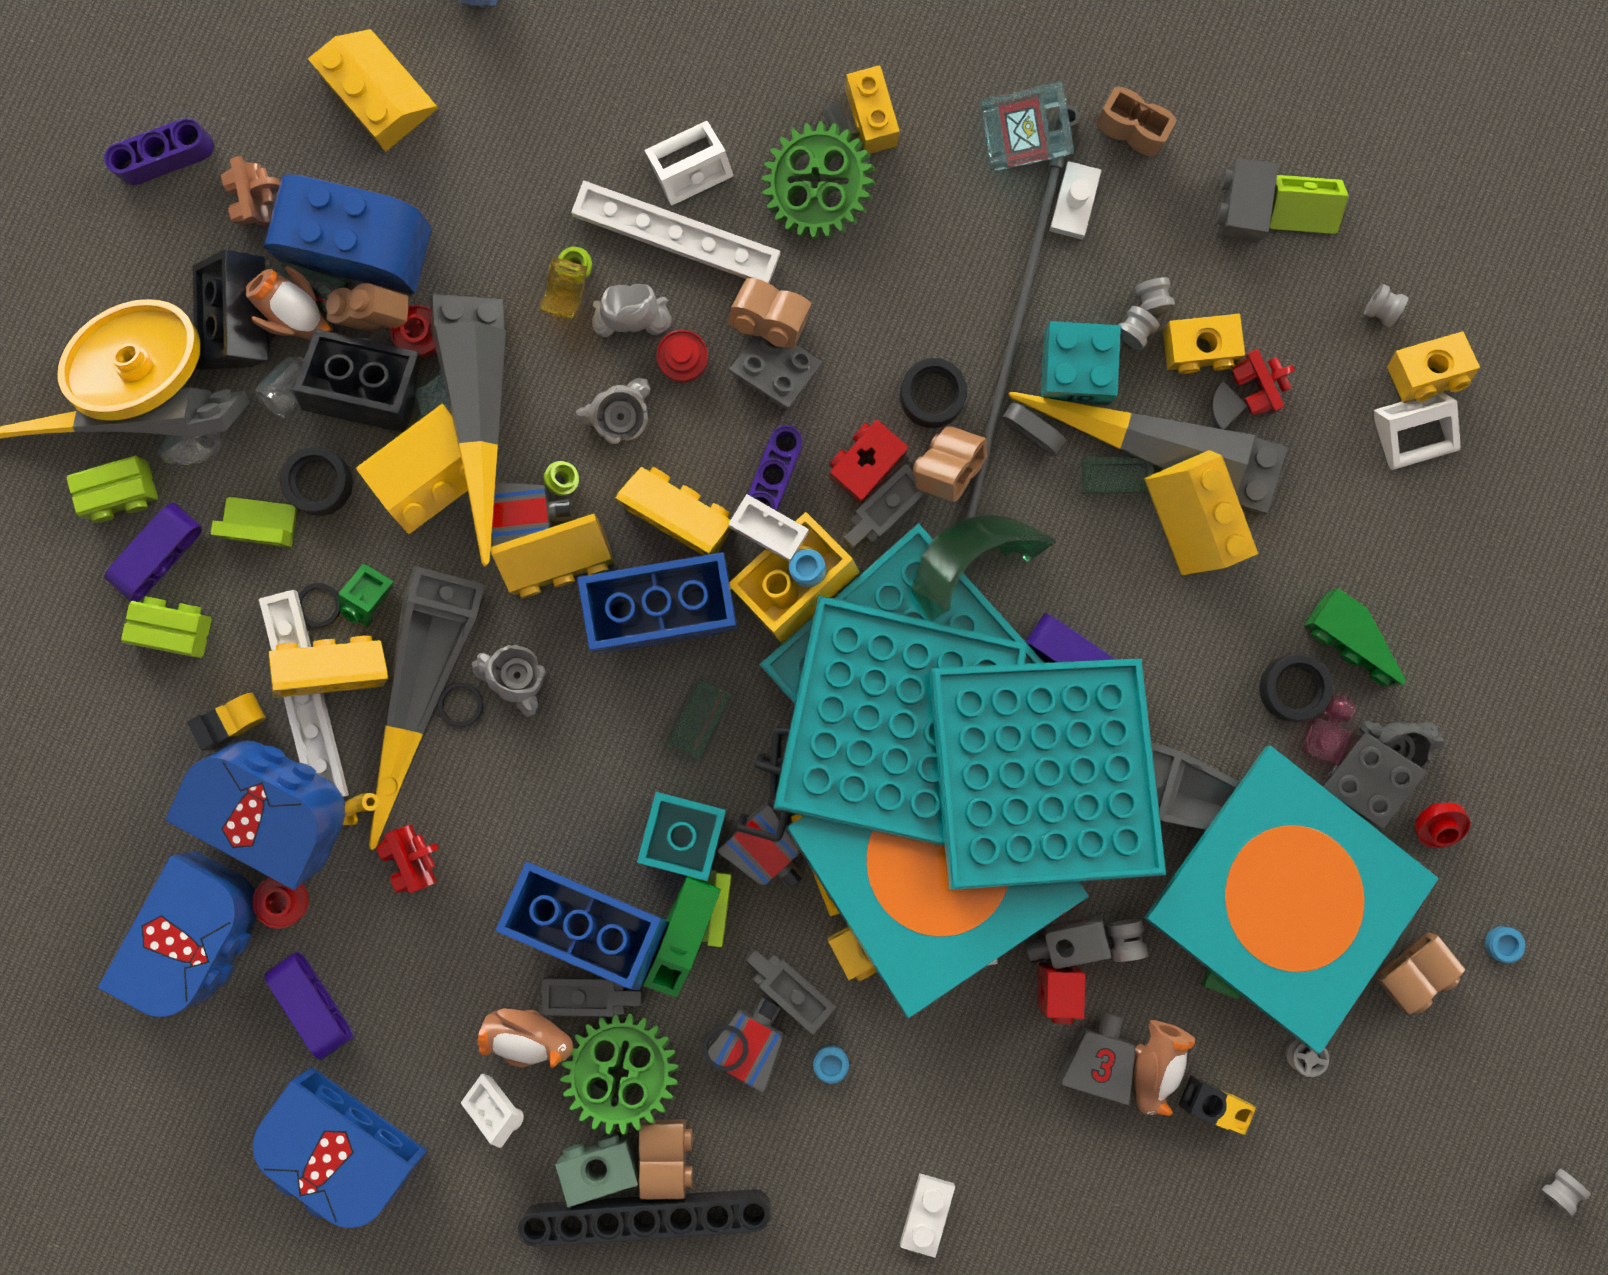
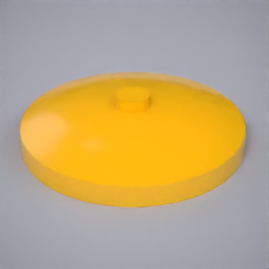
[58,300,200,421]

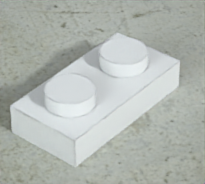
[900,1173,955,1258]

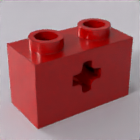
[829,419,909,505]
[1037,963,1085,1025]

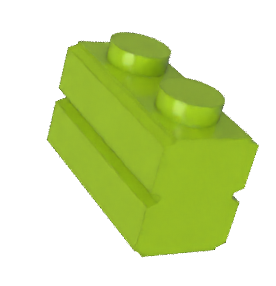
[66,455,158,523]
[121,596,212,658]

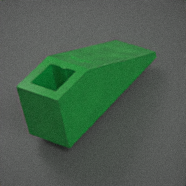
[1304,588,1406,687]
[643,876,721,998]

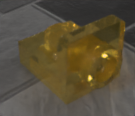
[540,257,587,320]

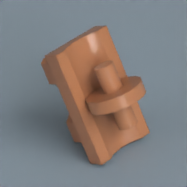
[221,156,280,227]

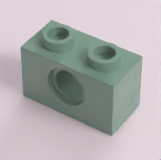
[555,1133,640,1207]

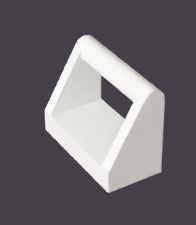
[644,121,734,206]
[1374,392,1461,470]

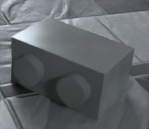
[1215,157,1278,242]

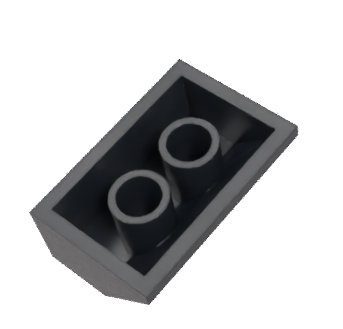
[193,249,270,369]
[293,329,420,432]

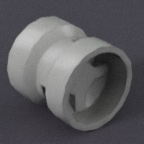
[1107,919,1149,962]

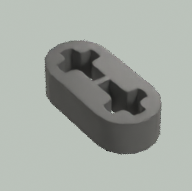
[1002,402,1066,456]

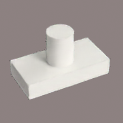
[1049,161,1101,240]
[728,494,809,562]
[461,1073,523,1148]

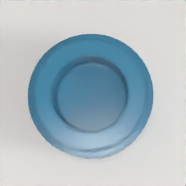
[789,549,827,587]
[1485,926,1525,963]
[813,1045,849,1084]

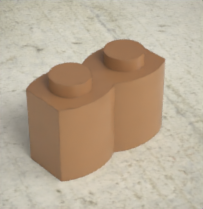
[1096,87,1177,157]
[729,278,812,348]
[326,283,409,332]
[913,426,987,502]
[1374,932,1465,1015]
[639,1119,693,1199]

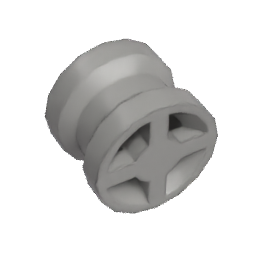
[1135,277,1175,315]
[1364,284,1409,328]
[1118,306,1160,350]
[1285,1038,1329,1077]
[1541,1169,1591,1217]

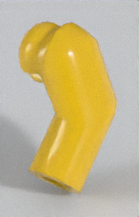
[343,793,379,826]

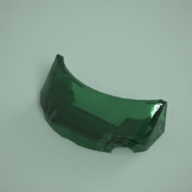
[912,515,1056,622]

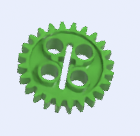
[762,121,876,240]
[561,1014,680,1135]

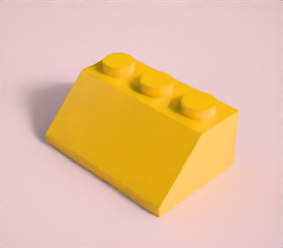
[308,29,438,152]
[356,403,468,534]
[1144,450,1258,575]
[615,467,732,556]
[730,512,860,644]
[490,514,615,599]
[269,636,388,698]

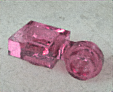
[1302,694,1355,764]

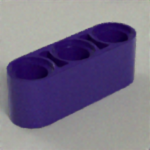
[104,118,214,185]
[748,425,802,512]
[104,503,202,602]
[1025,613,1116,663]
[264,952,353,1060]

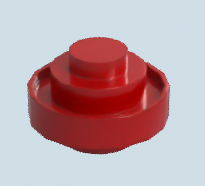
[390,304,436,358]
[656,330,709,383]
[1414,802,1471,848]
[253,877,309,929]

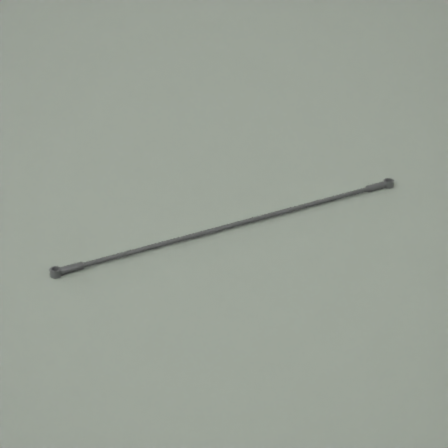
[954,106,1079,570]

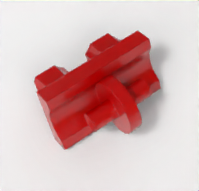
[1231,349,1295,416]
[376,824,439,894]

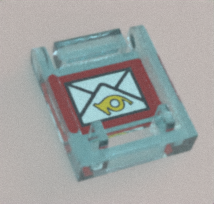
[980,81,1075,171]

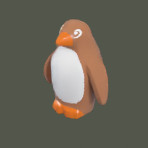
[246,266,333,341]
[478,1008,573,1068]
[1133,1020,1195,1116]

